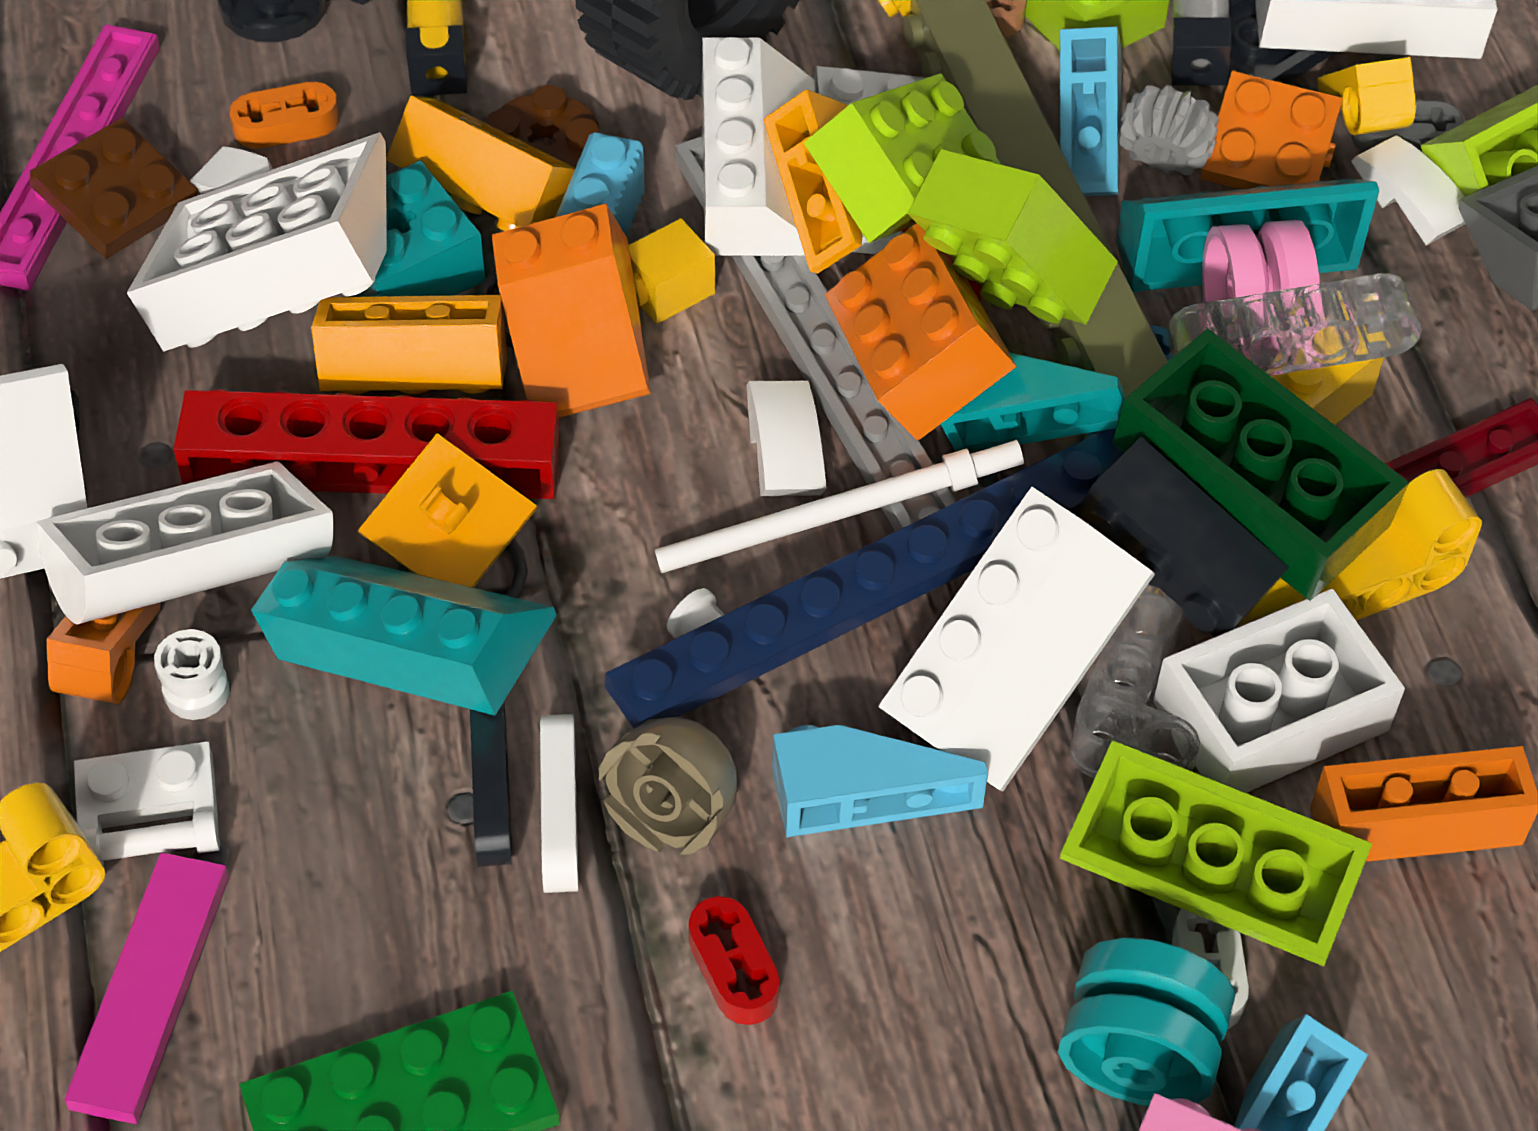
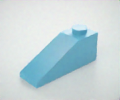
[1060,27,1122,196]
[772,725,988,837]

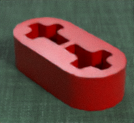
[688,896,780,1025]

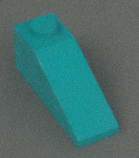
[941,352,1127,453]

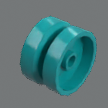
[1058,938,1236,1106]

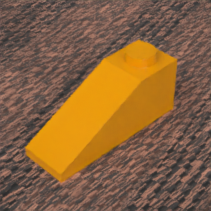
[763,89,862,274]

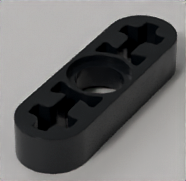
[470,700,512,867]

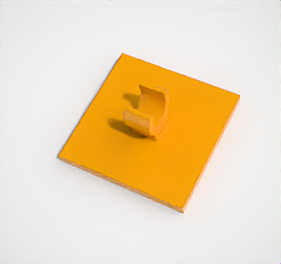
[358,433,537,588]

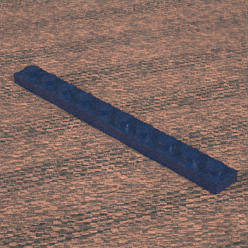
[605,428,1124,728]

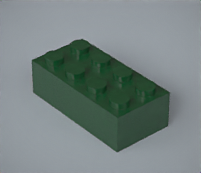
[1112,328,1409,601]

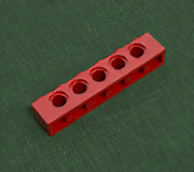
[174,389,560,499]

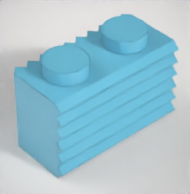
[556,132,645,237]

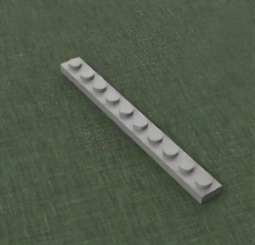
[675,136,973,576]

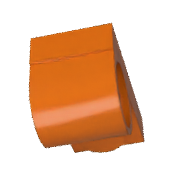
[47,602,160,705]

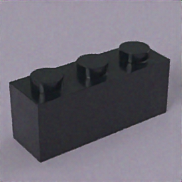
[1075,437,1289,637]

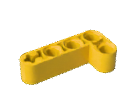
[1237,469,1482,628]
[0,782,106,952]

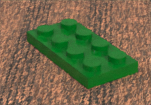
[239,990,560,1131]

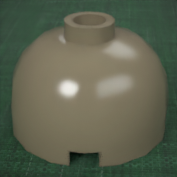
[599,717,737,855]

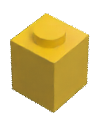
[629,218,715,324]

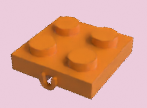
[1201,71,1343,189]

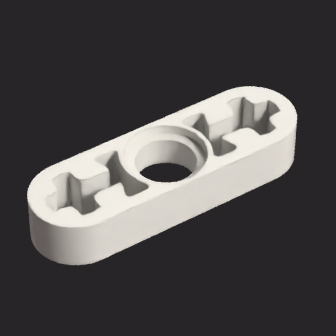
[540,714,579,893]

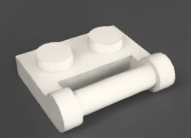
[74,741,220,866]

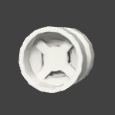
[154,629,230,720]

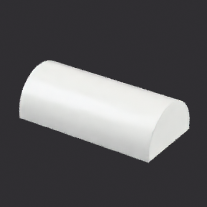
[36,461,333,624]

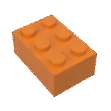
[824,223,1017,441]

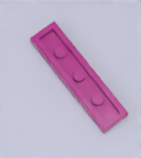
[64,852,229,1124]

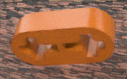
[229,82,339,149]

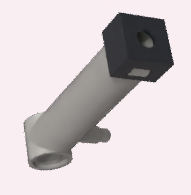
[1171,0,1231,86]

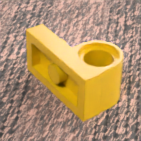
[1317,57,1416,135]

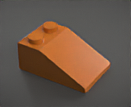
[492,204,651,418]

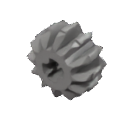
[1119,84,1219,175]

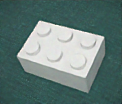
[1153,588,1405,793]

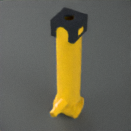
[406,0,467,96]

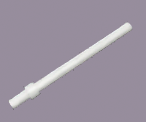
[654,440,1024,573]

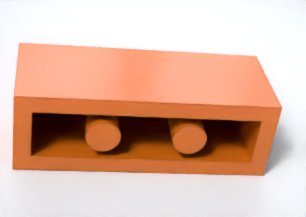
[1310,746,1538,862]

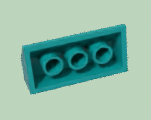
[1116,179,1380,292]
[251,556,557,715]

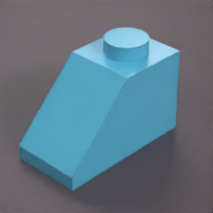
[1234,1014,1368,1131]

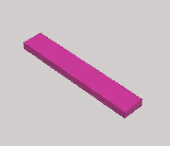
[0,24,160,291]

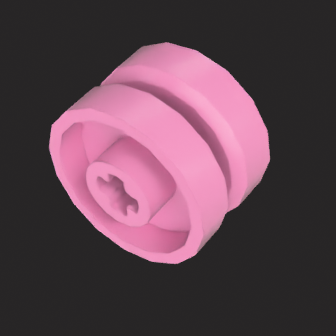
[1202,220,1320,356]

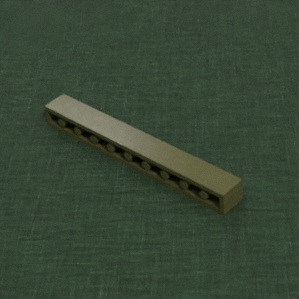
[903,0,1168,396]

